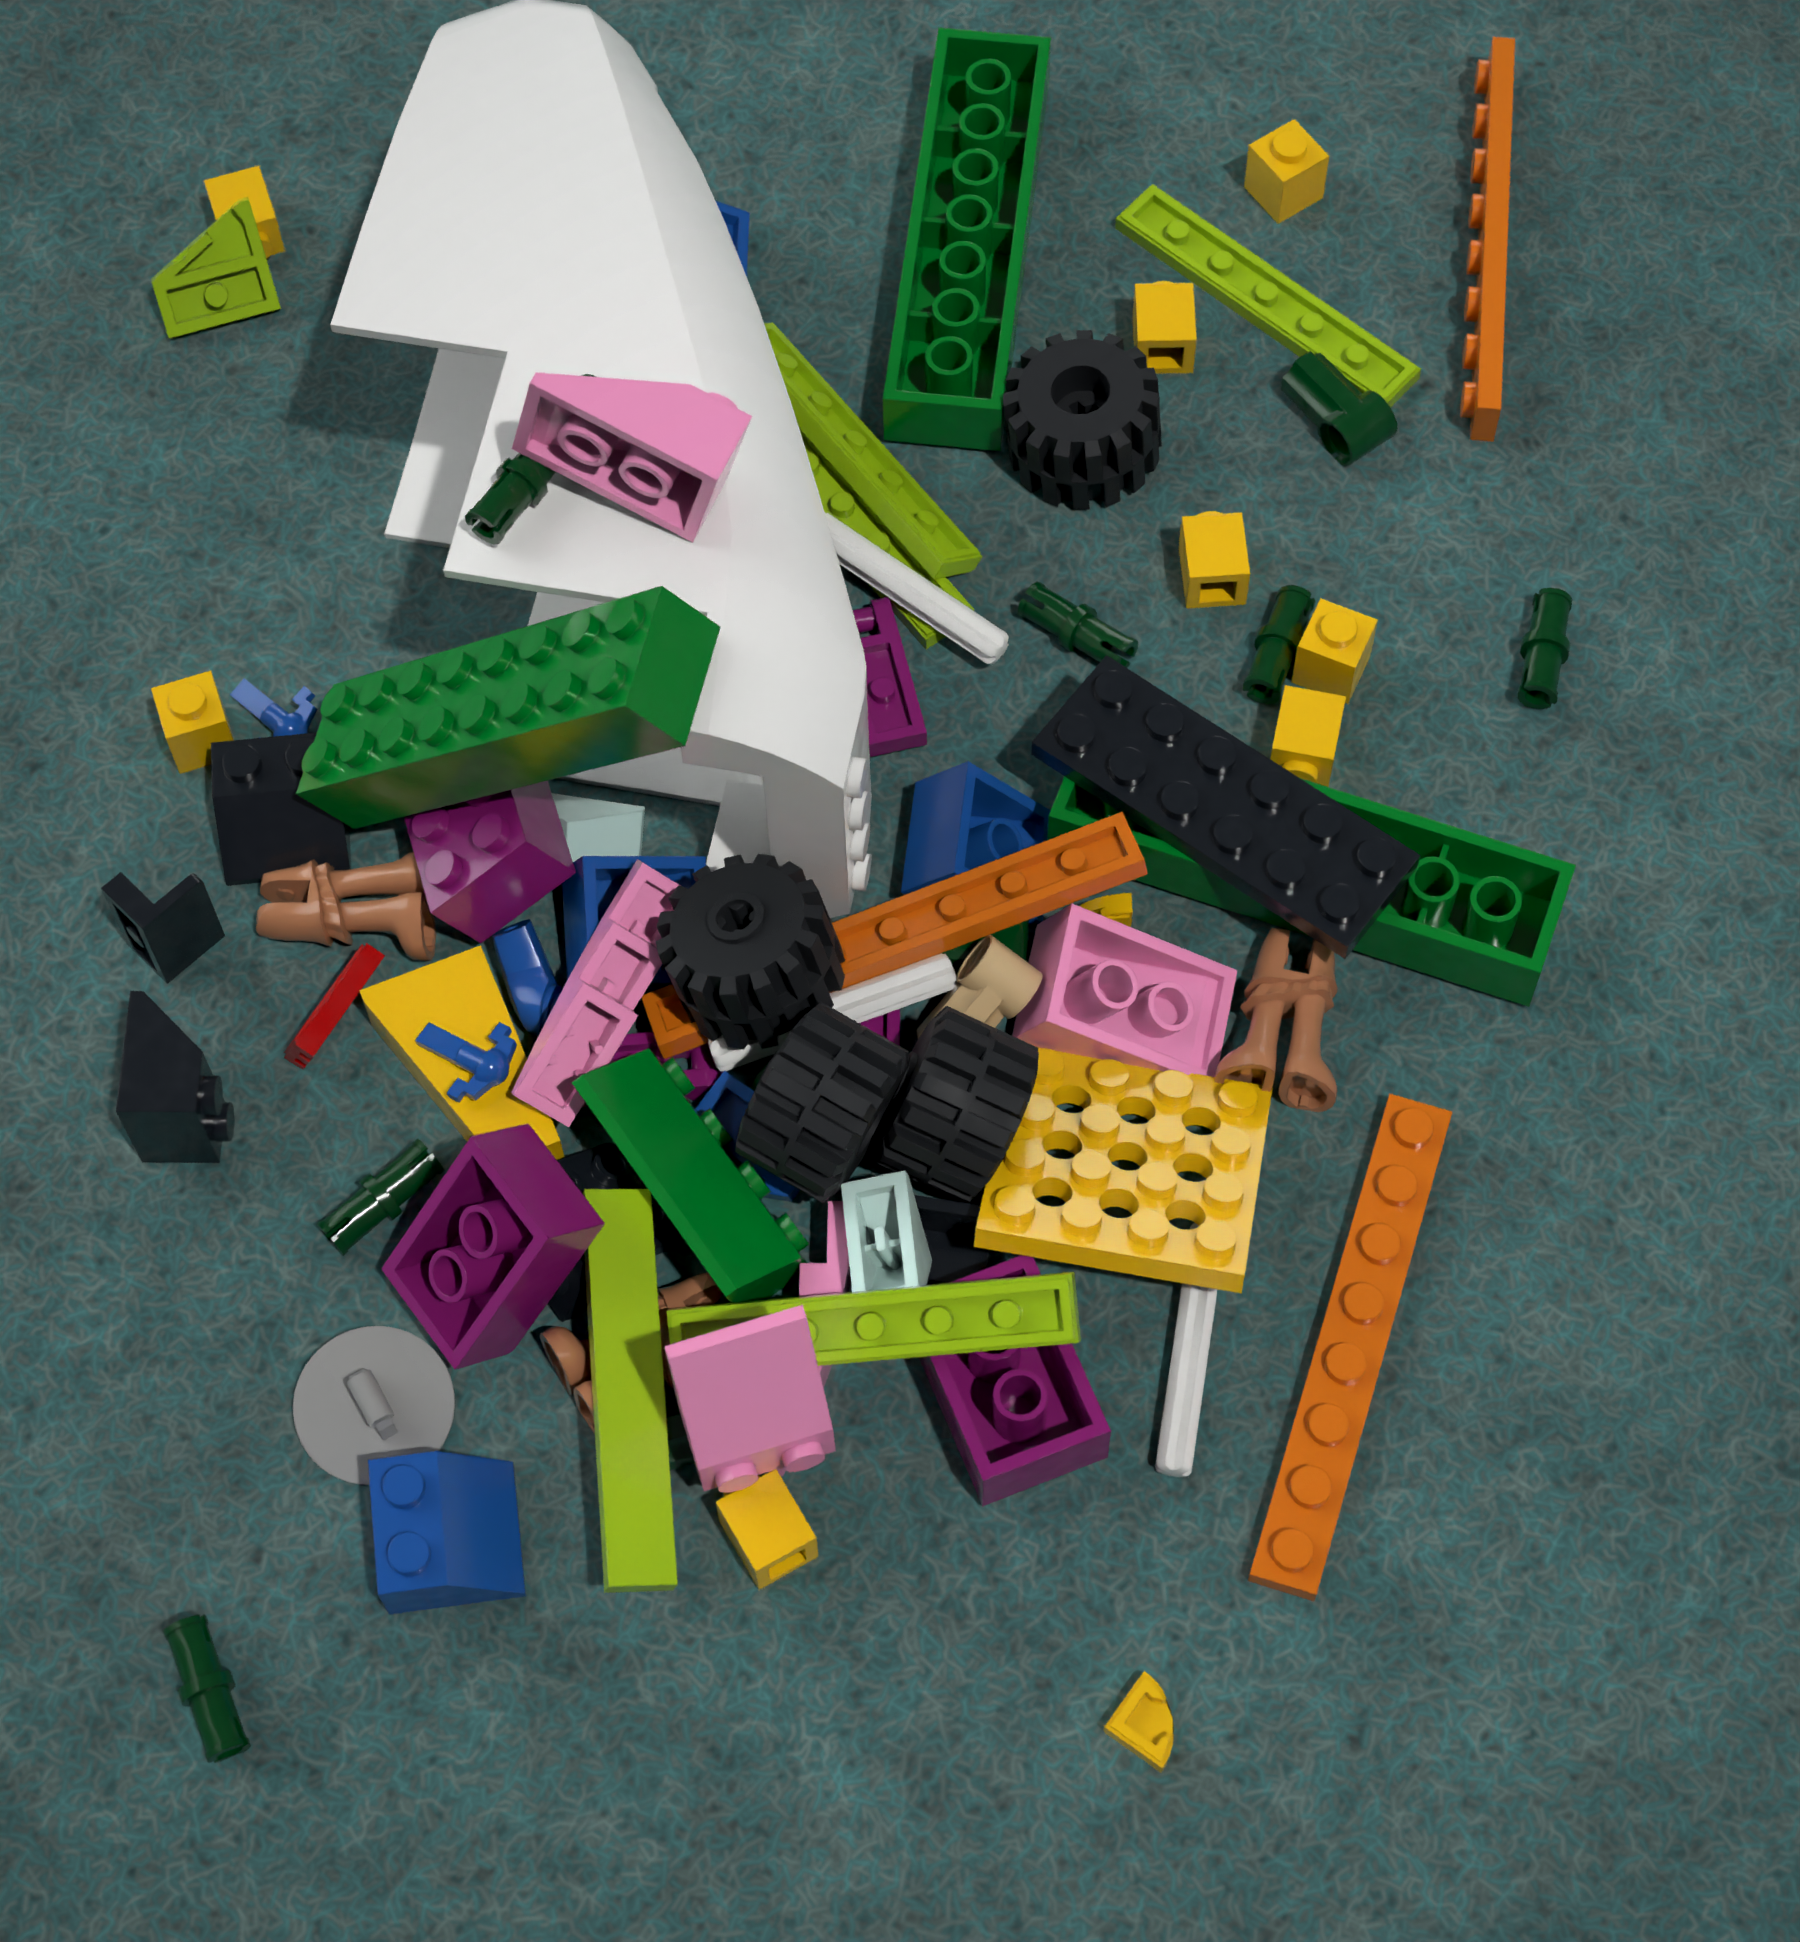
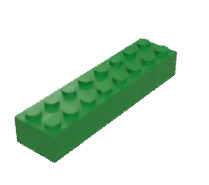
[883,28,1051,451]
[296,586,721,829]
[1047,776,1576,1007]

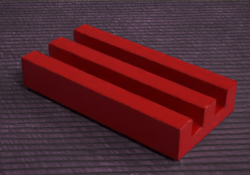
[284,943,385,1069]

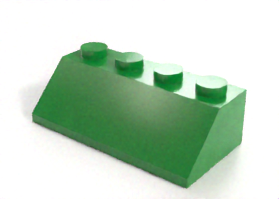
[572,1048,809,1303]

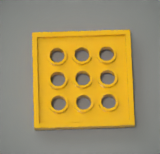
[974,1047,1273,1294]

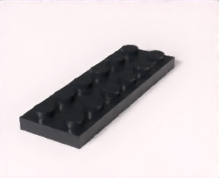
[1031,655,1421,959]

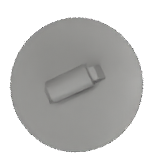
[293,1326,455,1485]

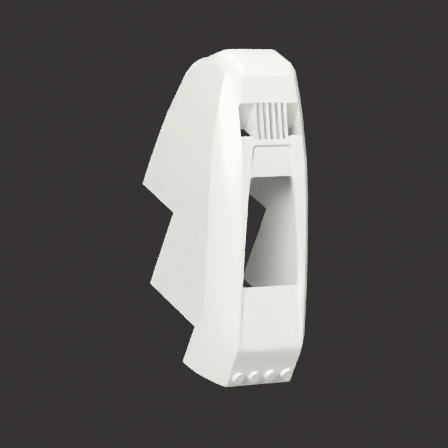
[330,0,872,918]

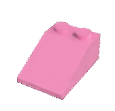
[512,372,752,542]
[1012,903,1238,1077]
[664,1305,836,1492]

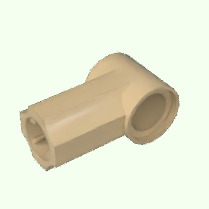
[917,934,1043,1038]

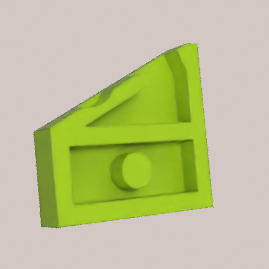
[151,197,281,338]

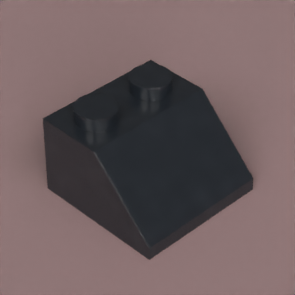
[211,732,351,886]
[116,991,235,1163]

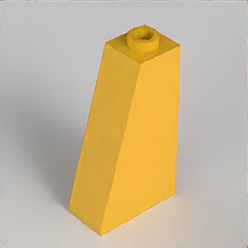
[359,945,565,1160]

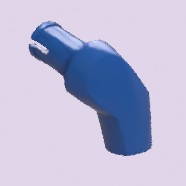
[492,919,562,1037]

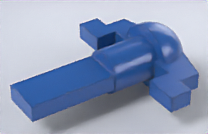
[230,678,318,738]
[415,1022,517,1103]

